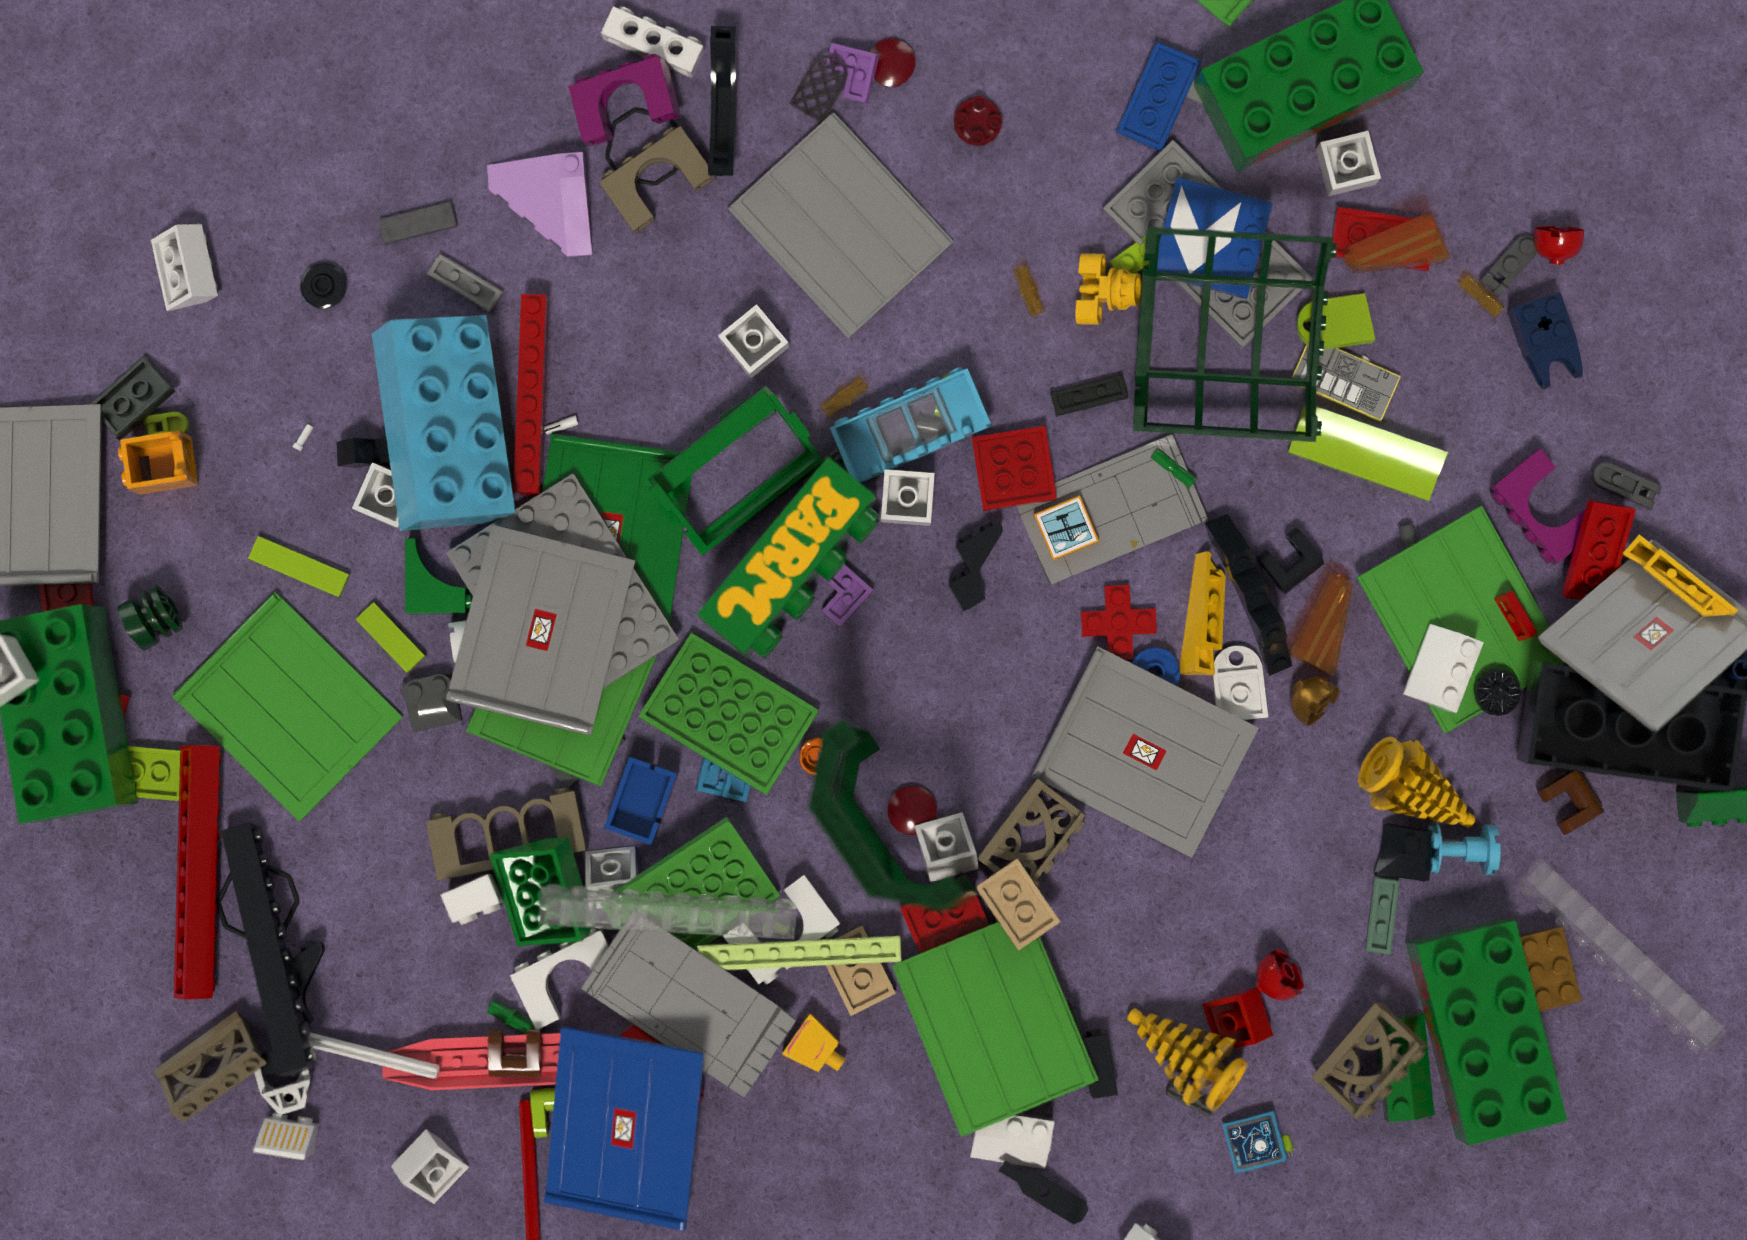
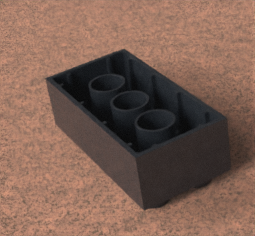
[1517,660,1747,792]

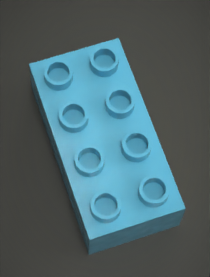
[372,315,515,531]

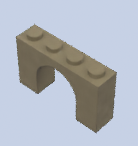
[599,126,716,234]

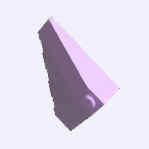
[487,152,592,257]

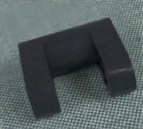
[1256,527,1324,595]

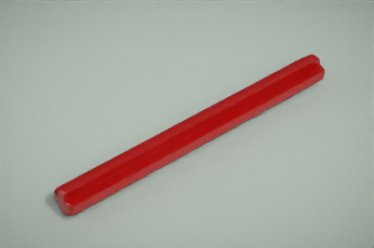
[519,1099,540,1240]

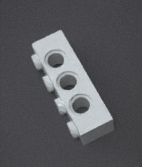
[601,6,704,78]

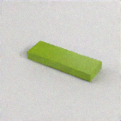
[356,602,426,673]

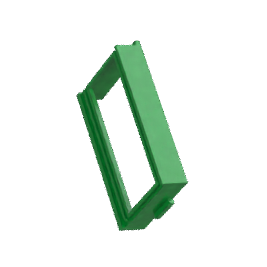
[648,386,823,556]

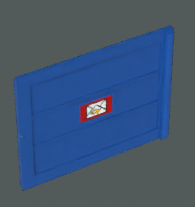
[544,1027,704,1231]

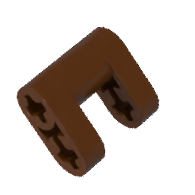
[1537,770,1604,835]
[488,1029,542,1077]

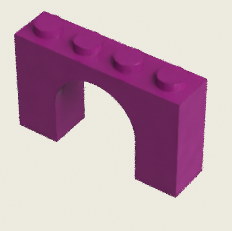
[568,54,681,146]
[1490,448,1586,565]

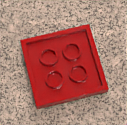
[972,426,1057,512]
[900,877,990,954]

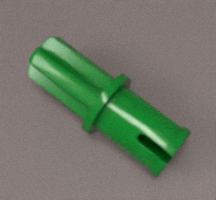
[486,999,535,1035]

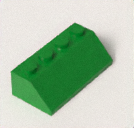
[1376,1014,1435,1122]

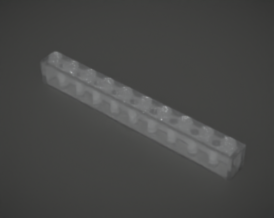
[1515,857,1728,1054]
[538,885,797,939]

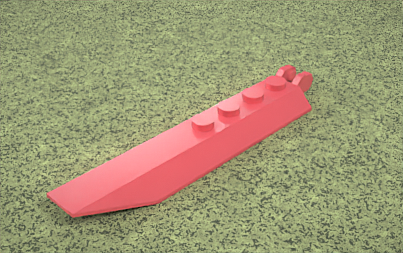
[382,1033,560,1090]

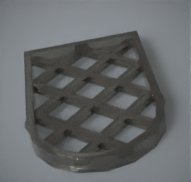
[789,55,847,123]

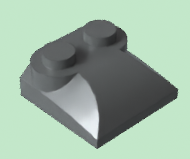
[402,672,462,733]

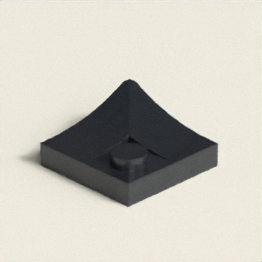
[1374,823,1432,882]

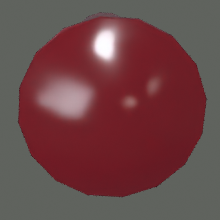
[870,38,916,87]
[953,96,1003,146]
[887,786,937,835]

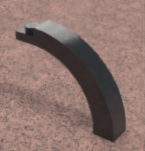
[708,26,737,176]

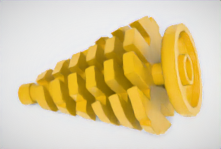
[1358,736,1476,828]
[1127,1008,1248,1111]

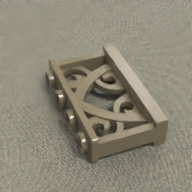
[977,778,1086,887]
[1312,1002,1427,1120]
[154,1011,266,1122]

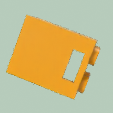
[118,430,198,495]

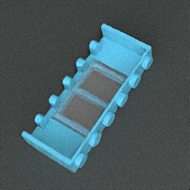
[830,367,993,483]

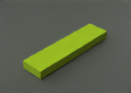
[248,536,350,598]

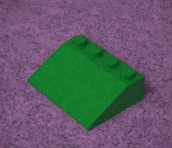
[1676,786,1747,827]
[489,837,595,946]

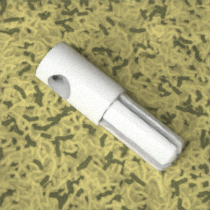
[544,415,579,435]

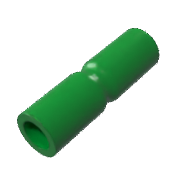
[1150,448,1197,488]

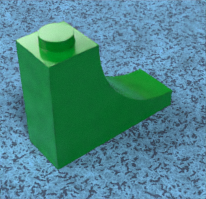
[405,538,473,615]

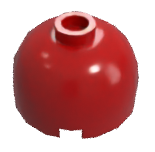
[1534,226,1584,265]
[1256,949,1304,1001]

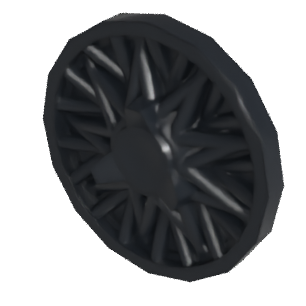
[300,263,347,309]
[1474,669,1521,716]

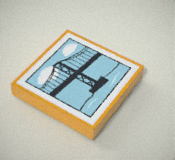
[1034,495,1099,561]

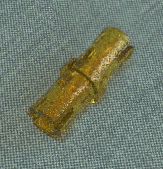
[1013,265,1045,317]
[820,376,869,419]

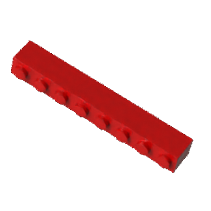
[513,294,549,496]

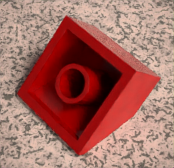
[1202,987,1274,1049]

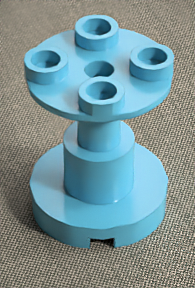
[1427,823,1501,875]

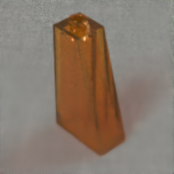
[1343,212,1450,274]
[1288,572,1353,677]

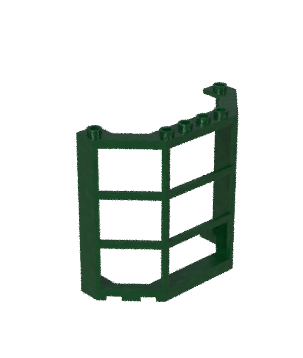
[1133,226,1337,442]
[808,719,979,911]

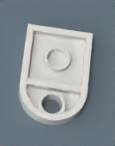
[1212,646,1268,720]

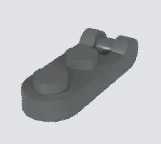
[1479,235,1537,298]
[1591,462,1662,510]

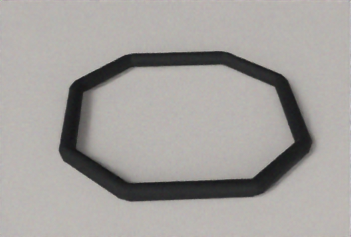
[605,108,678,186]
[216,865,299,939]

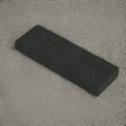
[1050,374,1128,417]

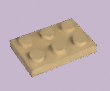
[975,859,1060,951]
[826,925,896,1016]

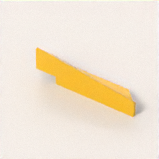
[1623,534,1738,617]
[1179,551,1226,676]

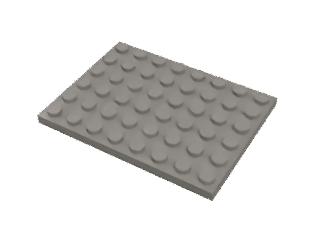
[446,474,679,689]

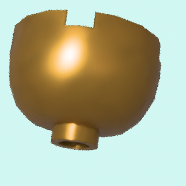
[1290,676,1340,726]

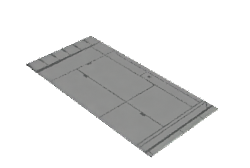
[1017,434,1208,585]
[581,910,797,1097]

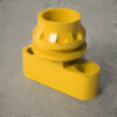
[1075,253,1142,325]

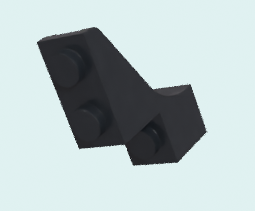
[336,437,390,468]
[948,521,1003,612]
[290,940,325,1024]

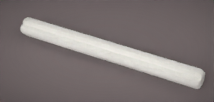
[307,1032,440,1079]

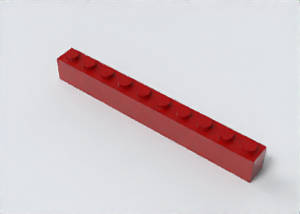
[173,745,221,1000]

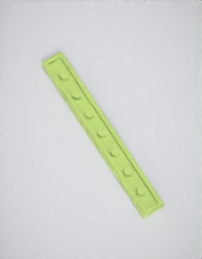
[698,936,901,970]

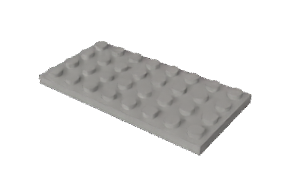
[1102,140,1313,349]

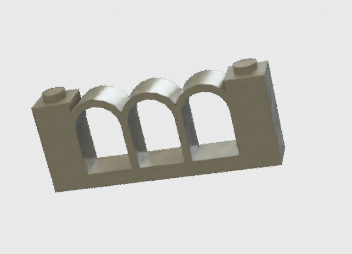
[426,787,588,881]

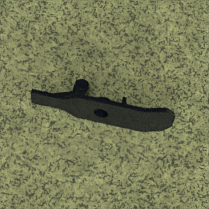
[998,1160,1088,1224]

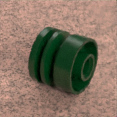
[117,584,183,651]

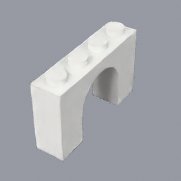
[723,875,840,985]
[510,928,610,1029]

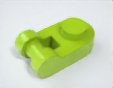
[143,412,189,436]

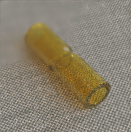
[1458,274,1504,318]

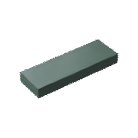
[1365,876,1400,955]

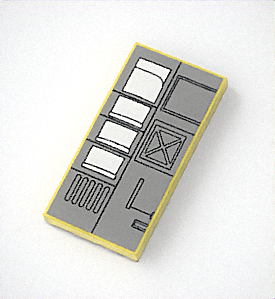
[1291,345,1401,422]

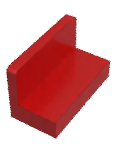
[1494,590,1538,641]

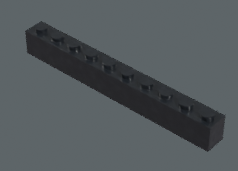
[221,822,316,1077]

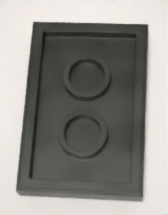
[90,356,176,441]

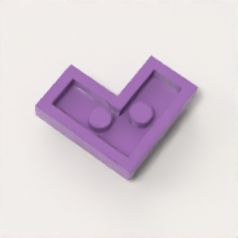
[826,43,880,103]
[820,564,873,628]

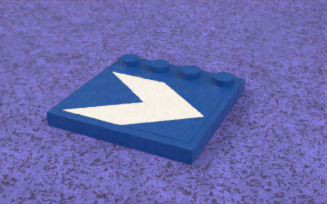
[1157,177,1273,299]

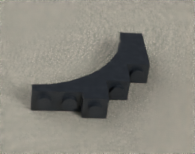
[1205,514,1292,676]
[1067,1003,1118,1099]

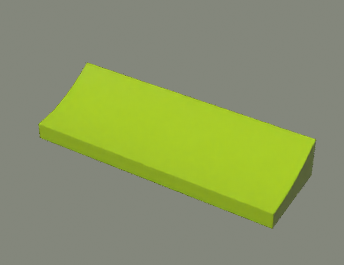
[1287,405,1448,502]

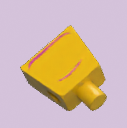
[782,1013,846,1072]

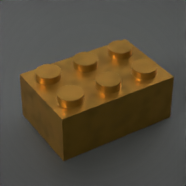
[1520,926,1582,1012]

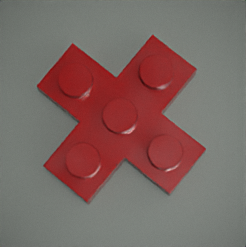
[1080,585,1157,660]

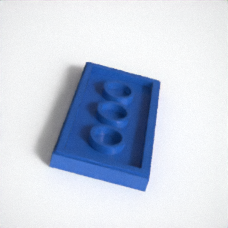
[1116,42,1202,152]

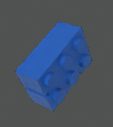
[604,757,679,845]

